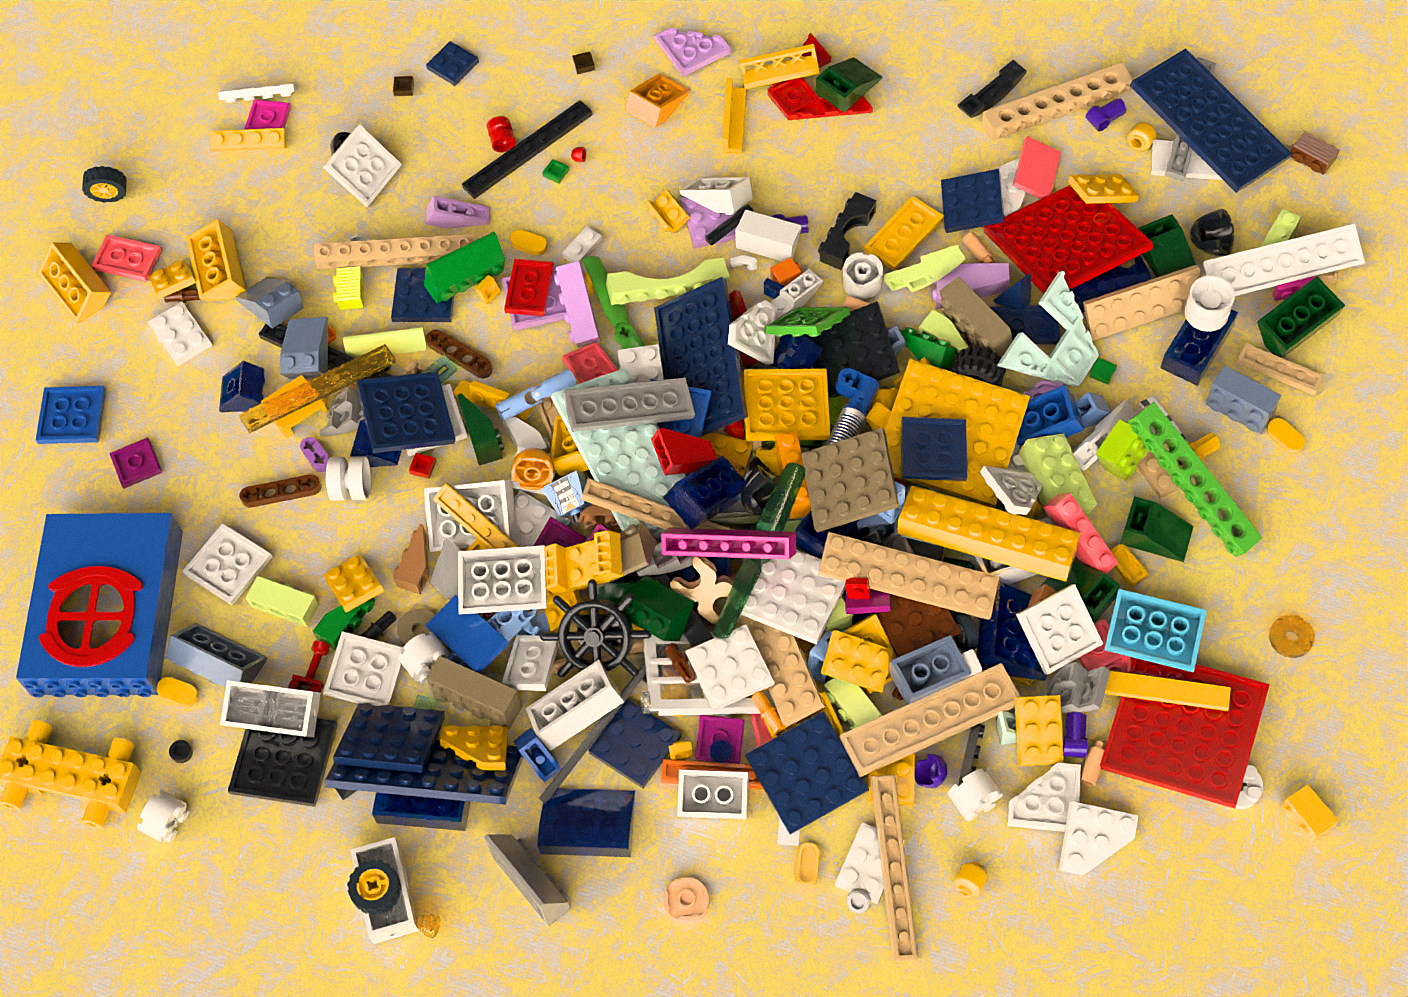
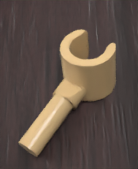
[406,361,436,375]

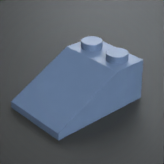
[236,277,304,328]
[280,317,328,379]
[888,635,971,705]

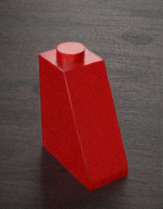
[651,428,717,476]

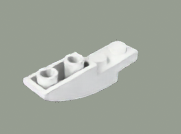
[770,269,823,319]
[1072,400,1137,472]

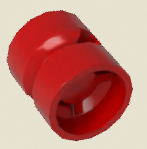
[486,116,516,153]

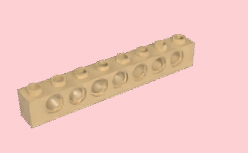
[982,62,1133,140]
[314,234,474,270]

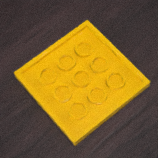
[744,369,831,441]

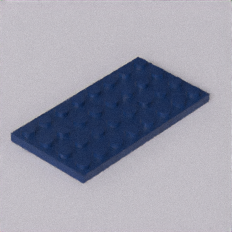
[1130,48,1292,193]
[654,276,748,436]
[325,740,523,805]

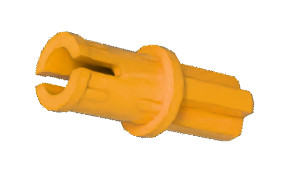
[751,691,786,734]

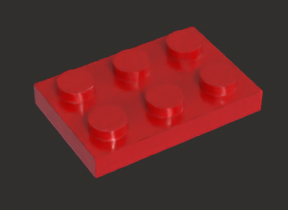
[504,259,554,316]

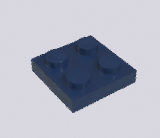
[426,41,479,86]

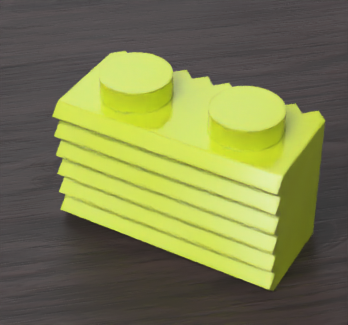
[333,266,364,311]

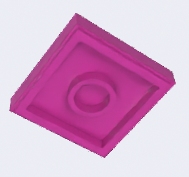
[244,99,291,130]

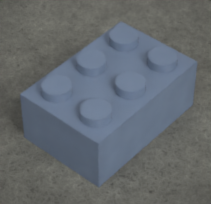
[1205,366,1282,434]

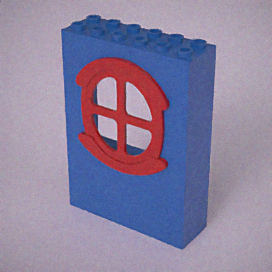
[16,513,183,698]

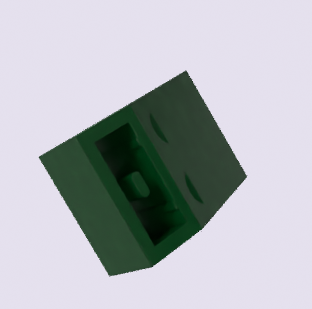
[816,57,882,113]
[1138,214,1196,277]
[1120,496,1194,562]
[1039,560,1121,623]

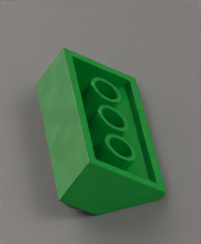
[424,232,505,303]

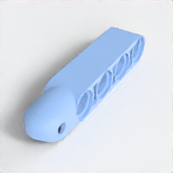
[447,609,537,671]

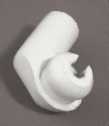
[729,255,758,271]

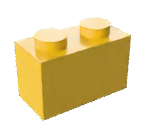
[1282,784,1339,843]

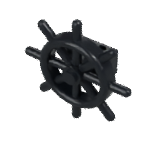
[540,579,652,678]

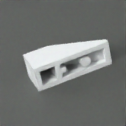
[499,412,551,453]

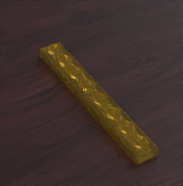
[239,344,396,434]

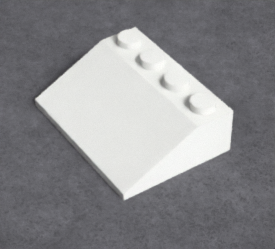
[424,480,514,552]
[458,545,547,614]

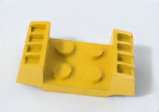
[544,530,623,593]

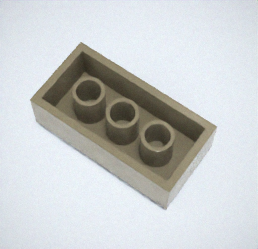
[940,277,1013,358]
[426,656,522,729]

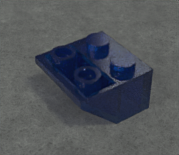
[769,334,823,369]

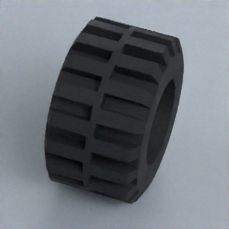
[951,347,1006,387]

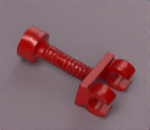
[288,640,330,696]

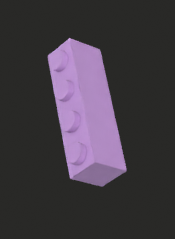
[554,261,601,347]

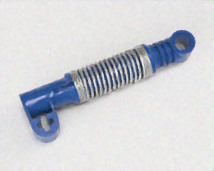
[825,368,879,446]

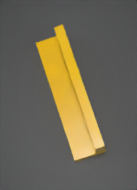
[739,44,820,89]
[722,78,746,154]

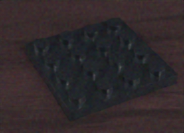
[804,301,901,400]
[228,718,338,807]

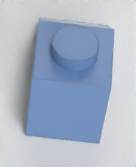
[1076,392,1111,428]

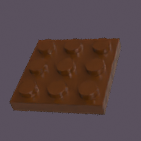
[873,595,961,657]

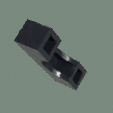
[818,192,877,270]

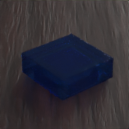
[763,278,784,299]

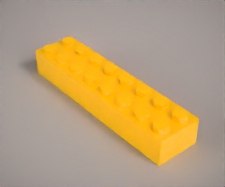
[897,485,1081,582]

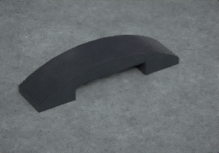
[957,60,1027,118]

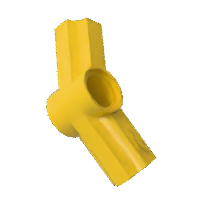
[1177,432,1220,468]

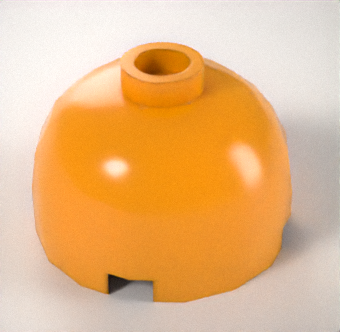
[511,448,554,490]

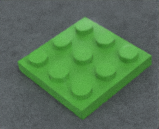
[765,307,850,337]

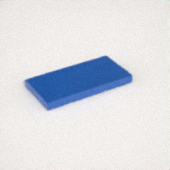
[425,595,510,674]

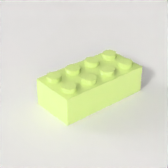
[1018,433,1097,523]

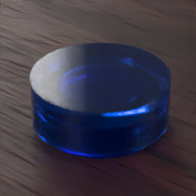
[709,740,732,763]

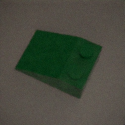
[457,393,504,466]

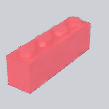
[1043,493,1118,574]

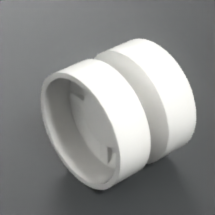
[1185,275,1235,331]
[326,456,371,501]

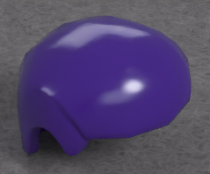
[914,754,947,789]

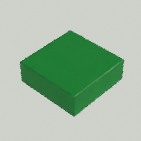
[542,159,569,184]
[1089,358,1117,385]

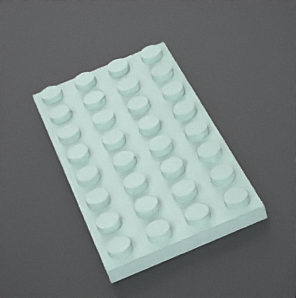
[551,368,703,532]

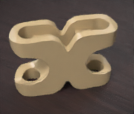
[670,556,744,624]

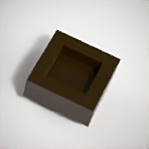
[572,51,595,74]
[393,76,414,96]

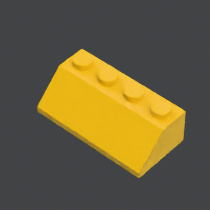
[186,219,246,300]
[37,242,111,323]

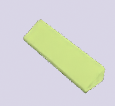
[343,327,427,359]

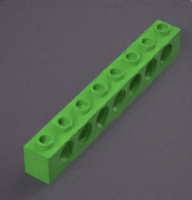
[1127,402,1262,557]

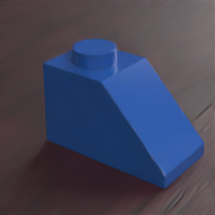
[514,728,562,782]

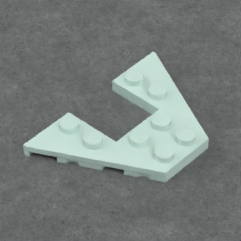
[997,271,1099,387]

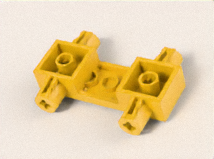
[0,720,141,830]

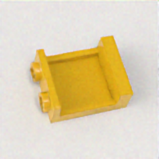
[261,375,327,438]

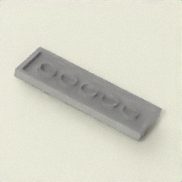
[563,378,695,432]

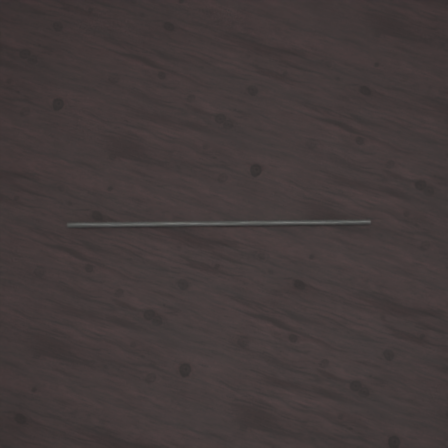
[539,424,834,804]

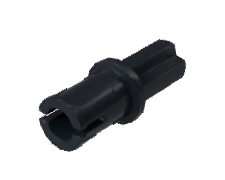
[360,611,397,640]

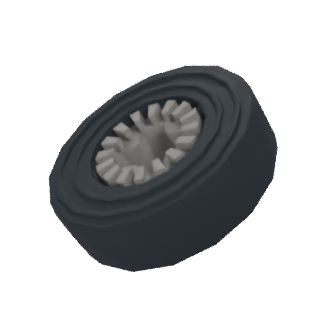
[952,613,979,652]

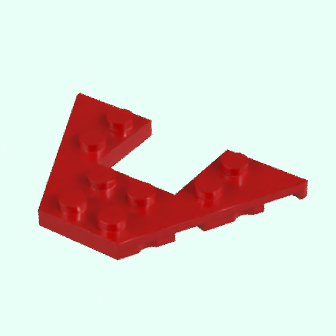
[768,33,873,120]

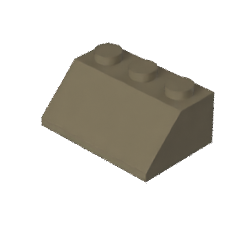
[597,522,657,588]

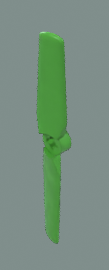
[583,256,646,350]

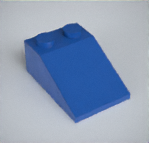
[1016,385,1084,446]

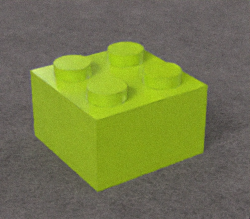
[1095,419,1148,481]

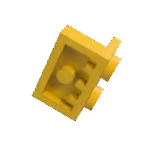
[645,189,690,234]

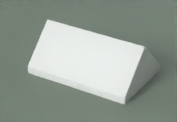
[736,210,802,261]

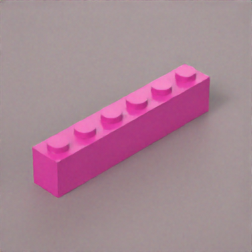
[661,528,796,560]

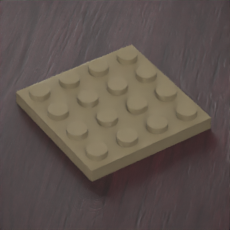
[802,428,900,532]

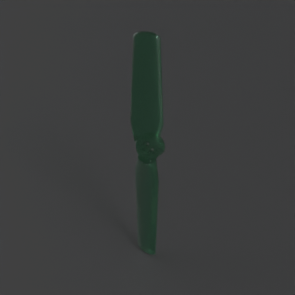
[713,463,805,639]

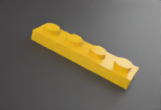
[209,128,286,151]

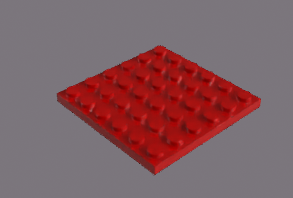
[984,185,1153,294]
[1100,657,1270,809]

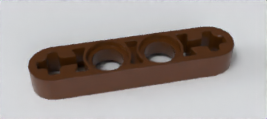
[426,330,493,379]
[239,474,322,508]

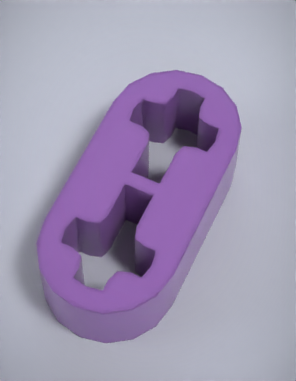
[300,437,329,472]

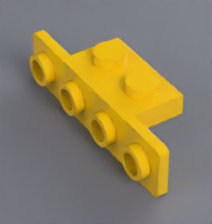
[453,380,534,422]

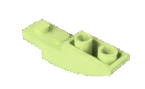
[884,245,966,292]

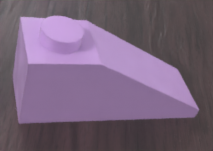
[426,196,489,228]

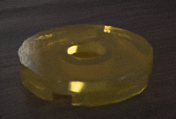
[1269,615,1315,658]

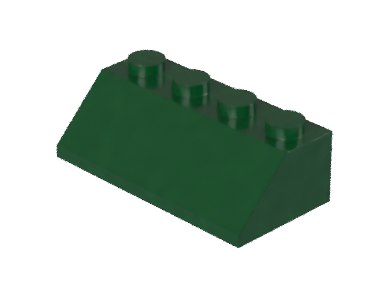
[1257,276,1346,358]

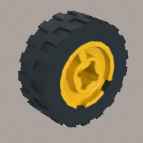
[82,166,127,203]
[347,860,402,915]

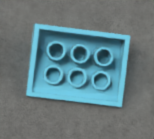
[1104,589,1207,672]

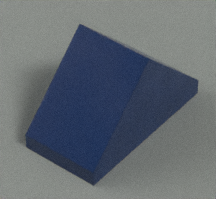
[993,274,1032,310]

